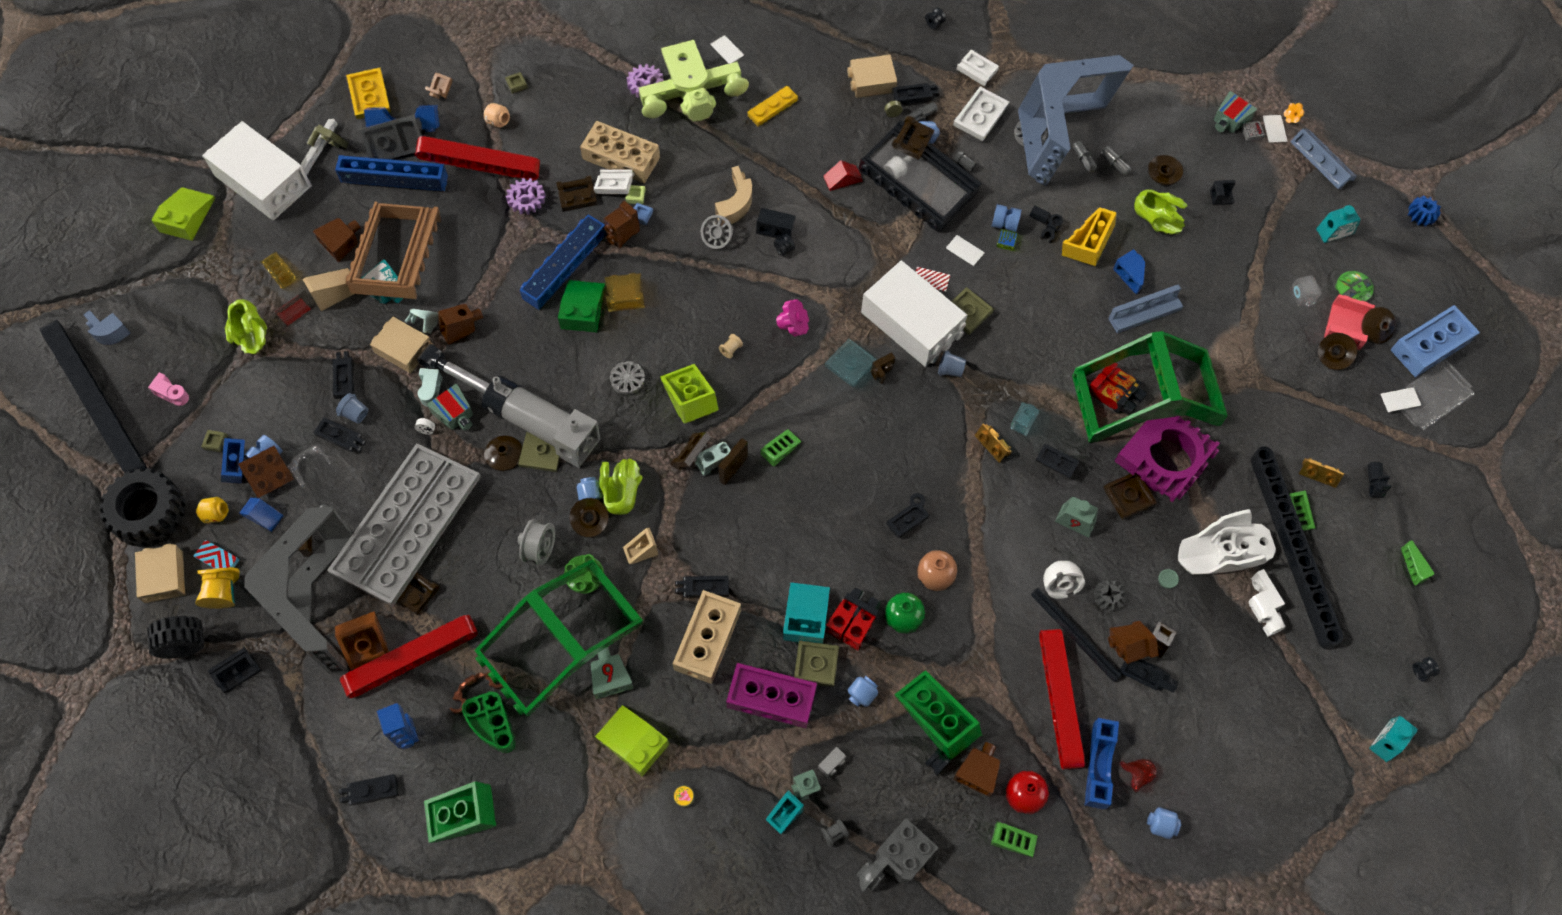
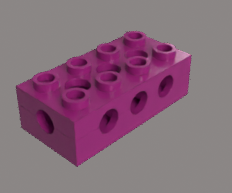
[726,663,817,729]

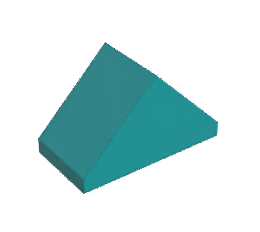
[766,790,804,834]

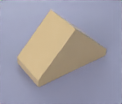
[623,528,658,564]

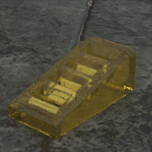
[261,252,297,289]

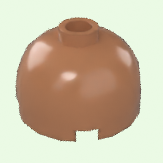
[917,550,957,591]

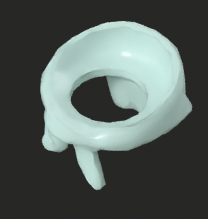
[405,309,439,334]

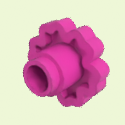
[776,299,809,337]

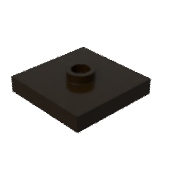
[718,438,748,485]
[1103,473,1157,520]

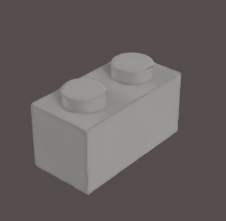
[818,747,846,777]

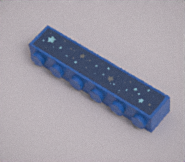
[335,155,448,191]
[520,214,607,310]

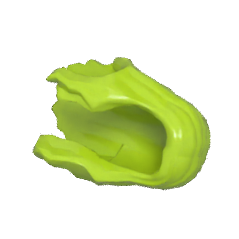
[1134,190,1187,235]
[225,299,267,355]
[599,459,643,515]

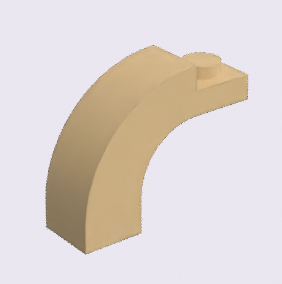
[715,166,752,226]

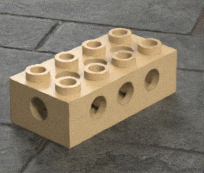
[580,121,660,184]
[673,590,741,684]

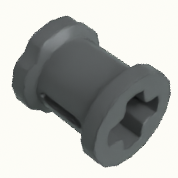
[821,819,849,847]

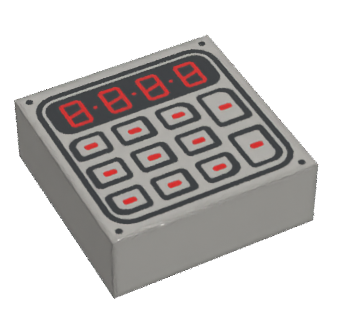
[1241,121,1265,141]

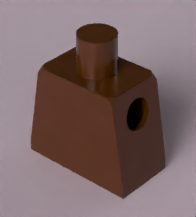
[313,218,361,262]
[438,304,483,345]
[953,742,1000,797]

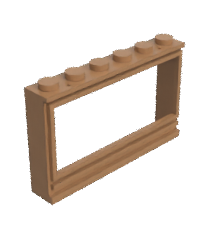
[346,202,441,299]

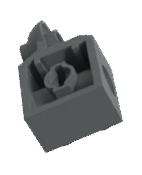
[856,818,938,893]

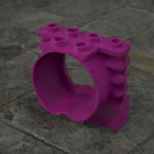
[1115,416,1220,502]

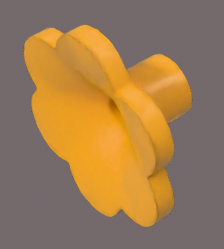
[1284,103,1304,124]

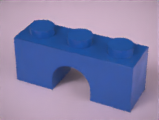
[377,703,419,749]

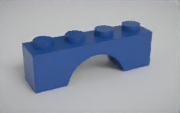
[364,105,440,132]
[1084,718,1119,810]

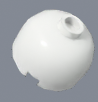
[1043,561,1085,599]

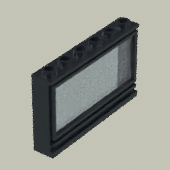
[858,120,982,232]

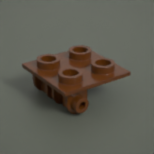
[238,446,294,498]

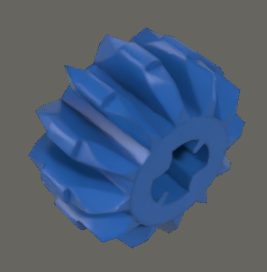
[1408,195,1441,227]

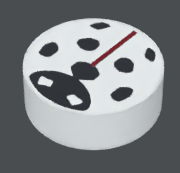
[415,418,435,435]

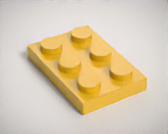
[346,68,391,119]

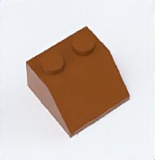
[335,611,390,670]

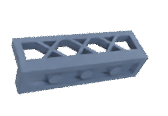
[1290,128,1357,189]
[1109,284,1183,333]

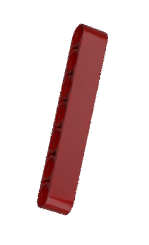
[415,136,540,181]
[340,615,478,699]
[1039,629,1085,769]

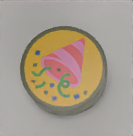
[673,785,695,808]

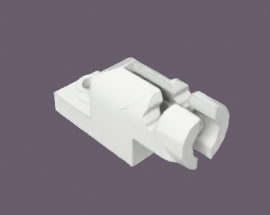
[1248,569,1286,637]

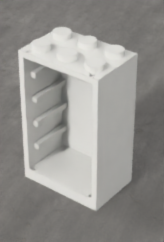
[202,121,312,221]
[861,260,967,367]

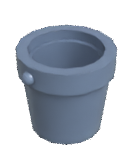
[938,350,966,377]
[336,393,369,424]

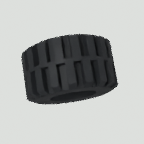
[147,616,204,659]

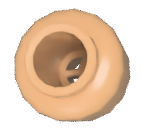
[484,103,510,128]

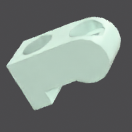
[418,368,442,407]
[695,442,731,476]

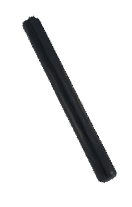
[1031,587,1122,682]

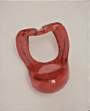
[1119,759,1157,793]

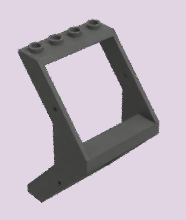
[244,505,353,674]

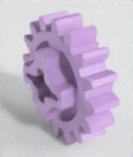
[627,64,664,98]
[506,178,545,215]

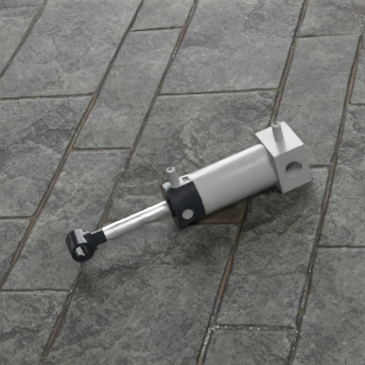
[417,344,600,468]

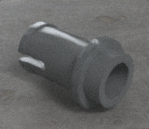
[954,151,977,172]

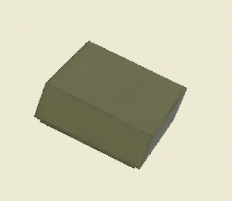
[505,72,528,94]
[201,430,228,453]

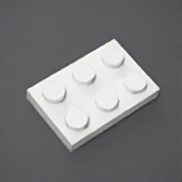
[953,87,1009,141]

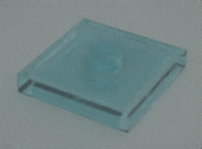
[825,339,877,388]

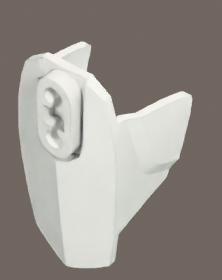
[1178,509,1276,575]

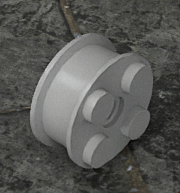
[518,519,555,566]

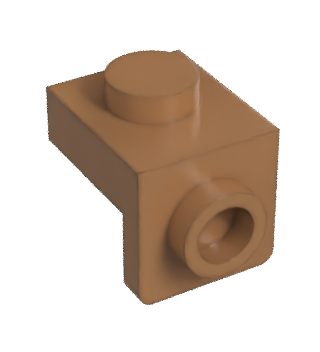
[425,72,453,99]

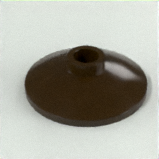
[1148,155,1183,185]
[1361,307,1396,344]
[1318,333,1357,370]
[484,435,522,471]
[569,498,609,537]

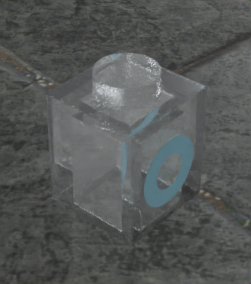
[1290,275,1322,306]

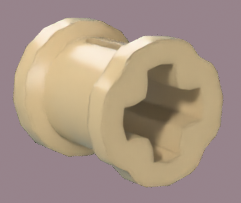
[719,334,743,359]

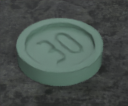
[1158,569,1179,589]

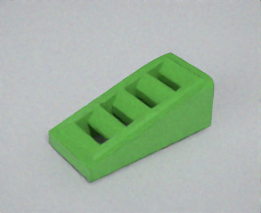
[761,429,801,467]
[1289,490,1315,531]
[1401,540,1434,586]
[991,822,1037,857]

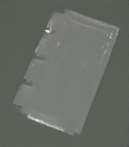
[1400,359,1474,430]

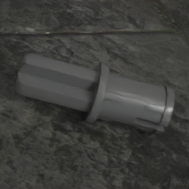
[905,102,938,122]
[1072,141,1097,172]
[1101,146,1131,176]

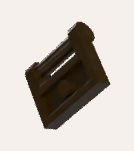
[892,116,935,160]
[556,175,597,212]
[671,432,711,470]
[397,572,439,615]

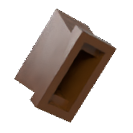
[604,201,640,248]
[1108,620,1158,664]

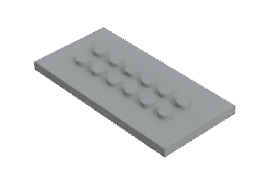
[327,443,481,606]

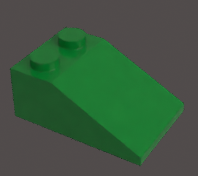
[558,280,605,333]
[424,782,496,843]

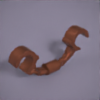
[449,672,507,714]

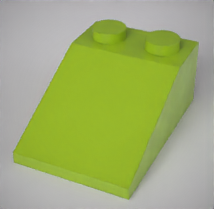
[151,187,215,241]
[660,364,719,424]
[595,705,669,777]

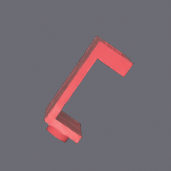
[1324,294,1375,350]

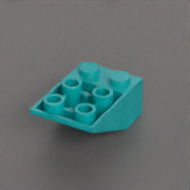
[783,582,830,644]

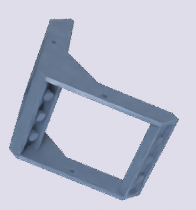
[1018,55,1134,187]

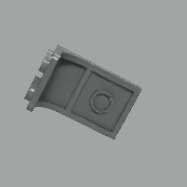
[360,114,425,159]

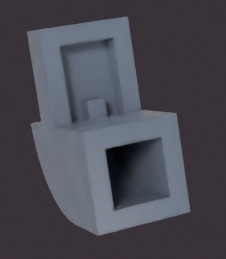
[84,310,131,345]

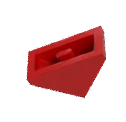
[824,160,862,191]

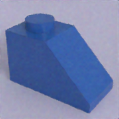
[1113,249,1145,295]

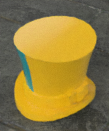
[195,567,240,609]

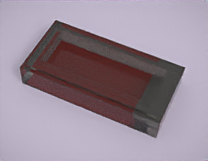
[275,290,317,326]

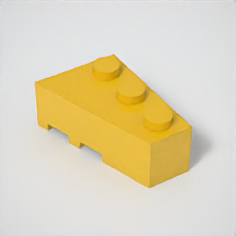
[1062,207,1117,266]

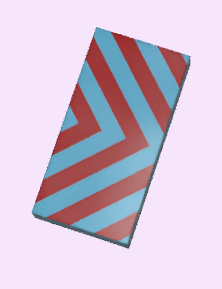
[194,540,239,568]

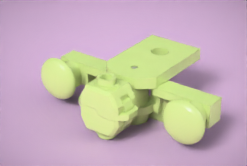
[639,40,749,122]

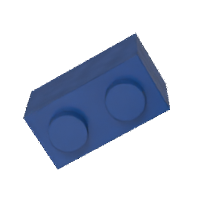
[221,438,245,484]

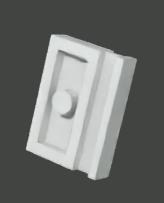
[957,50,999,86]
[594,170,635,194]

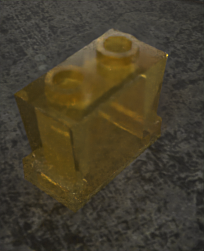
[604,273,645,312]

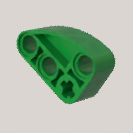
[462,691,516,753]

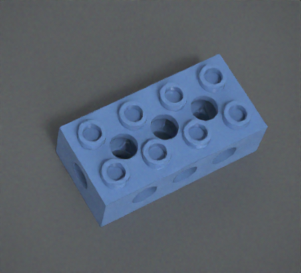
[1391,305,1480,378]

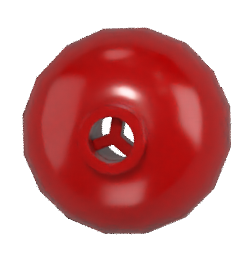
[1006,771,1049,814]

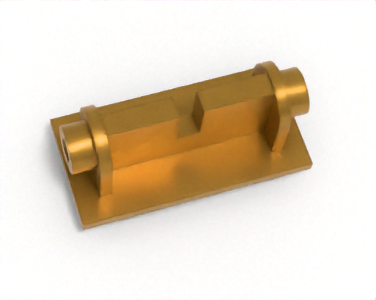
[974,424,1012,463]
[1299,458,1344,488]

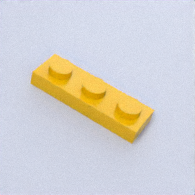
[747,86,798,127]

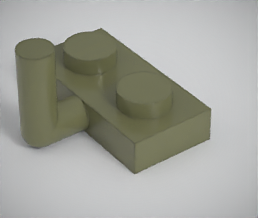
[307,124,349,149]

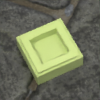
[625,185,646,204]

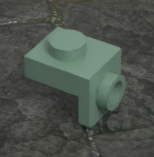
[791,770,820,801]

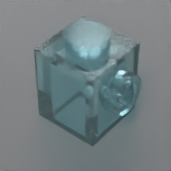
[1010,402,1040,436]

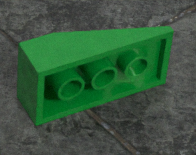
[894,670,982,760]

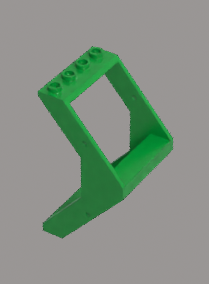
[1072,331,1227,443]
[474,559,643,717]

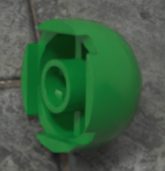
[885,592,925,634]

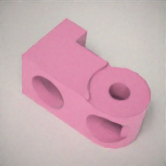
[148,372,189,406]

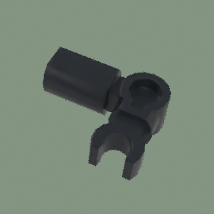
[1029,205,1063,243]
[1368,462,1391,498]

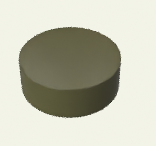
[885,101,903,117]

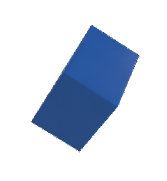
[239,498,283,532]

